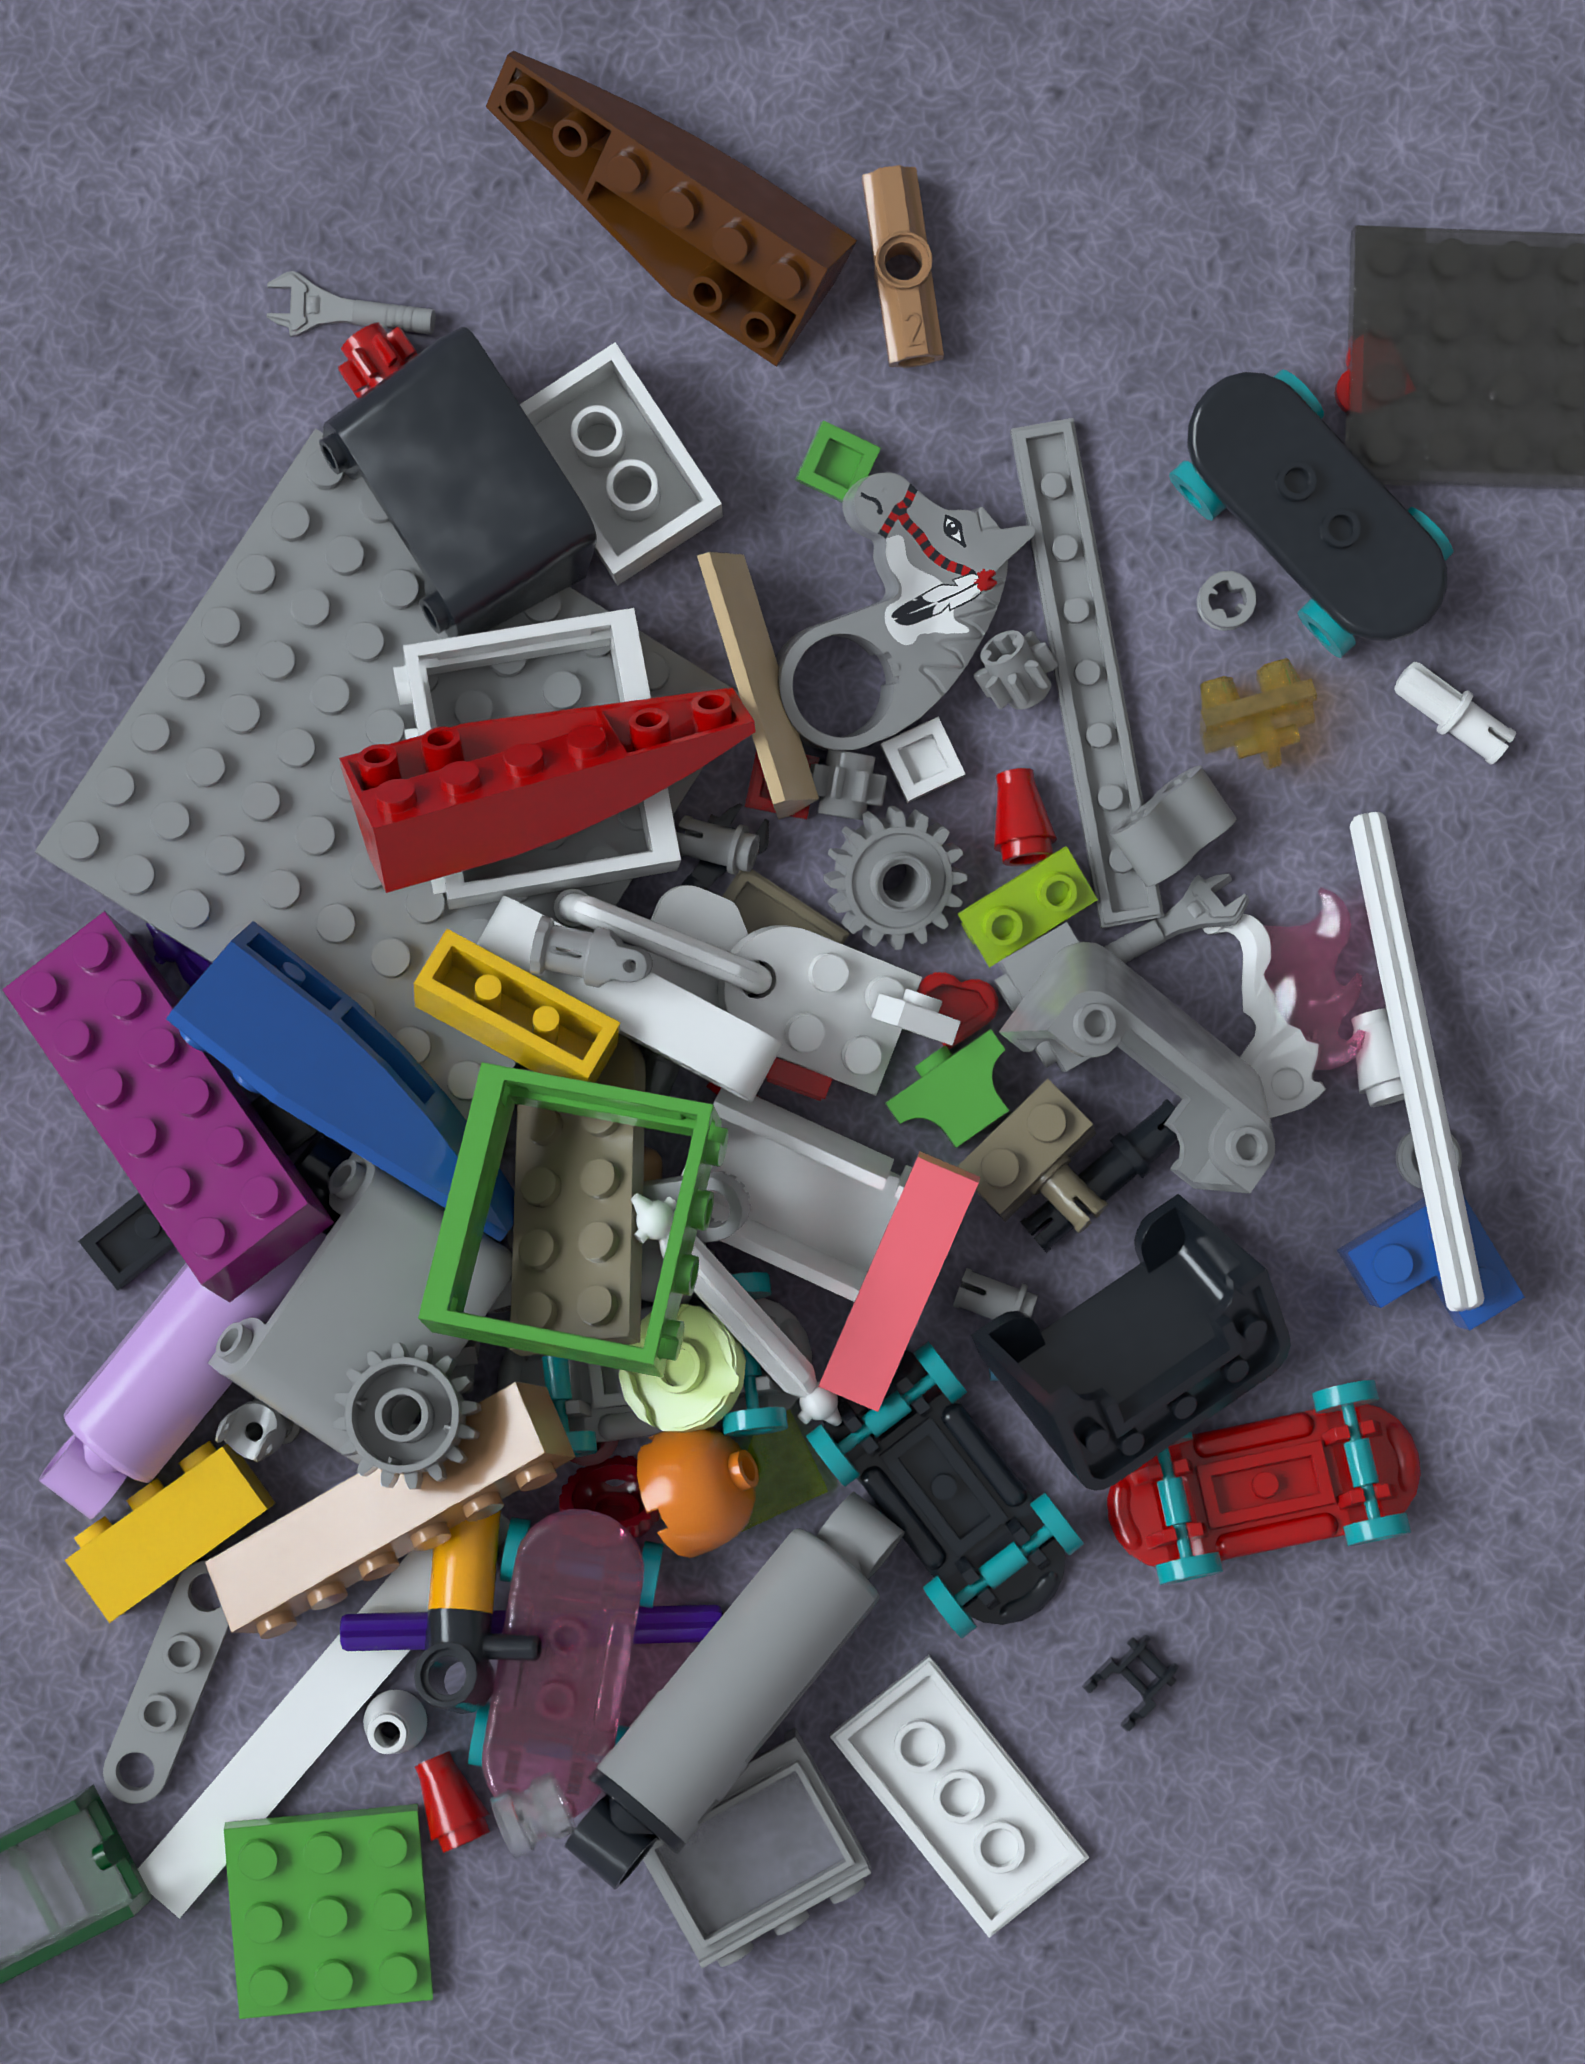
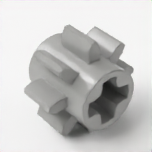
[973,630,1058,709]
[810,750,887,820]

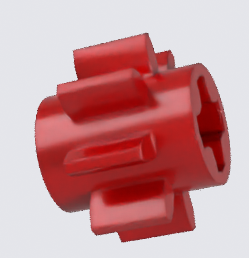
[338,322,418,399]

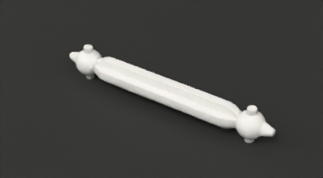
[631,1193,842,1427]

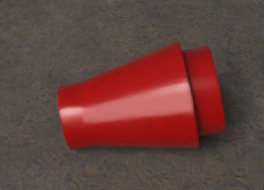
[994,768,1057,866]
[415,1751,491,1853]

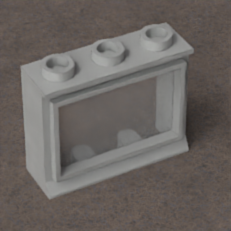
[643,1727,871,1968]

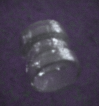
[490,1771,576,1859]

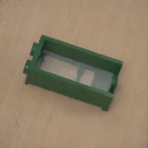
[0,1784,153,1984]

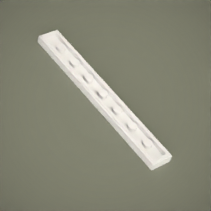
[138,1514,510,1919]

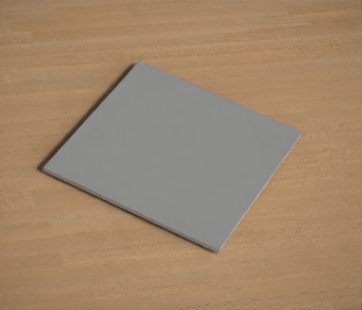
[35,428,741,1121]

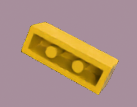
[414,929,620,1083]
[65,1441,275,1623]

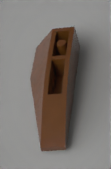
[486,51,857,367]

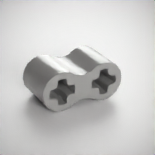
[1110,765,1237,887]

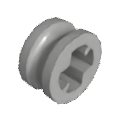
[1197,571,1256,631]

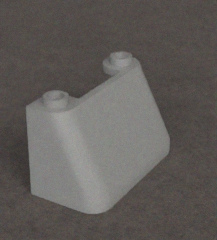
[999,942,1275,1194]
[208,1152,512,1465]

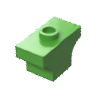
[884,1029,1009,1148]

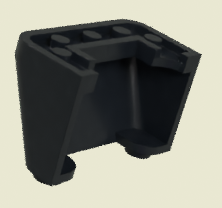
[319,327,597,638]
[971,1194,1291,1491]

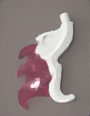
[1203,887,1366,1118]

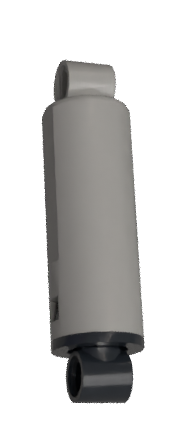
[565,1491,905,1889]

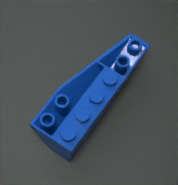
[166,921,515,1242]

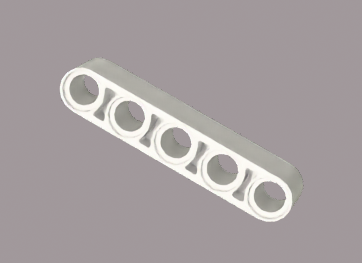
[477,896,783,1102]

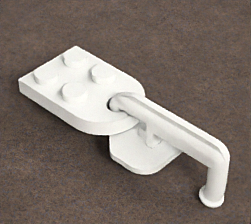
[554,885,922,1096]

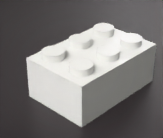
[520,342,723,586]

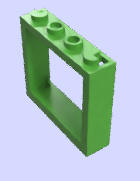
[418,1062,728,1378]

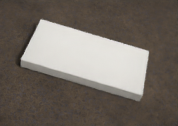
[830,1655,1089,1938]

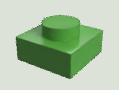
[795,420,881,503]

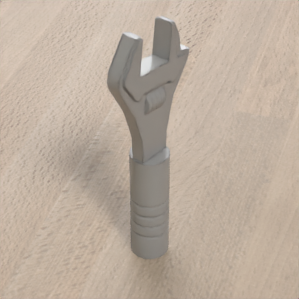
[266,271,436,337]
[1104,874,1250,964]

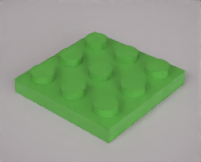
[223,1804,433,2019]

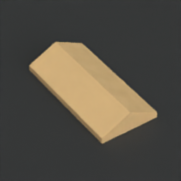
[697,552,819,820]

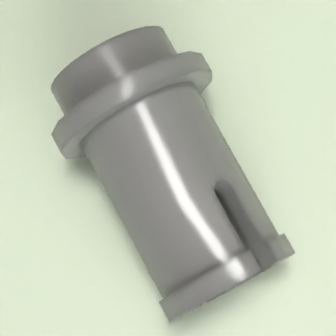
[676,815,760,875]
[953,1268,1038,1319]

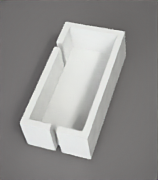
[681,1088,912,1302]

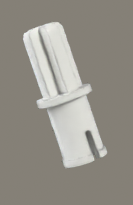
[1394,662,1516,765]

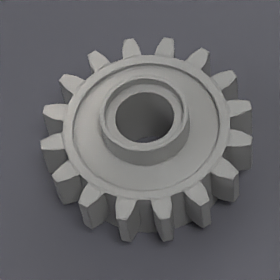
[823,806,967,950]
[332,1342,482,1490]

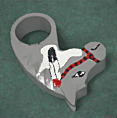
[776,472,1035,751]

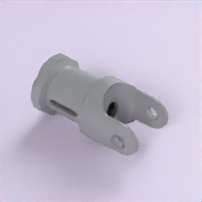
[530,916,653,988]
[215,1398,302,1463]

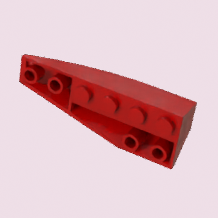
[339,687,756,893]

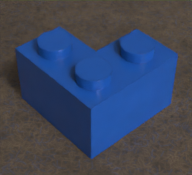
[1337,1195,1525,1331]

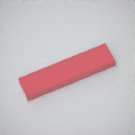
[818,1151,980,1412]

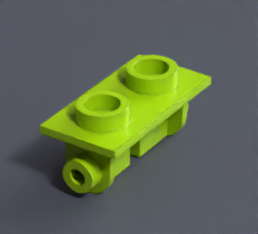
[958,846,1098,968]

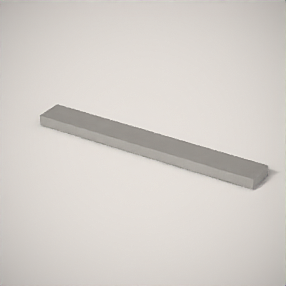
[1010,418,1164,929]

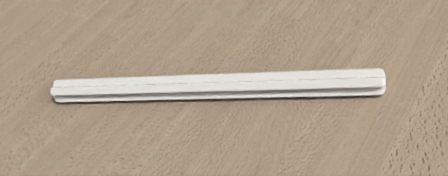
[1350,812,1484,1311]

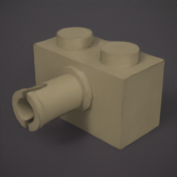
[957,1079,1108,1233]

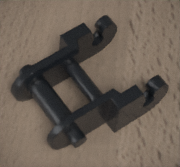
[1082,1635,1179,1732]

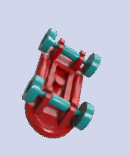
[1107,1380,1421,1585]

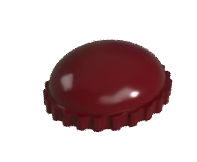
[559,1455,660,1546]

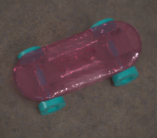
[468,1509,664,1824]

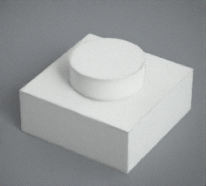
[880,717,965,803]
[871,989,961,1045]

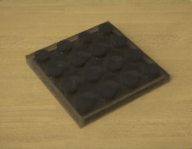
[1345,225,1585,490]

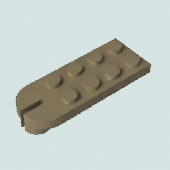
[509,1034,646,1356]

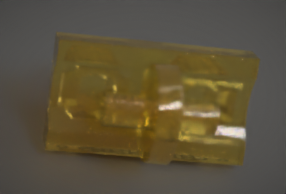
[1200,658,1317,770]

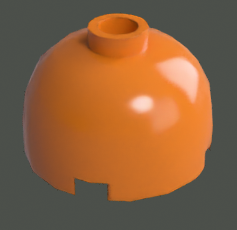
[637,1427,759,1558]

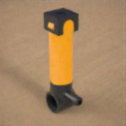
[414,1510,542,1714]

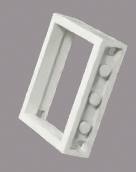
[393,608,681,910]

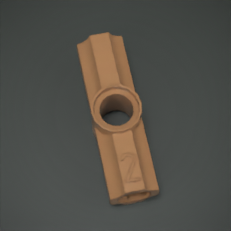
[861,165,944,368]

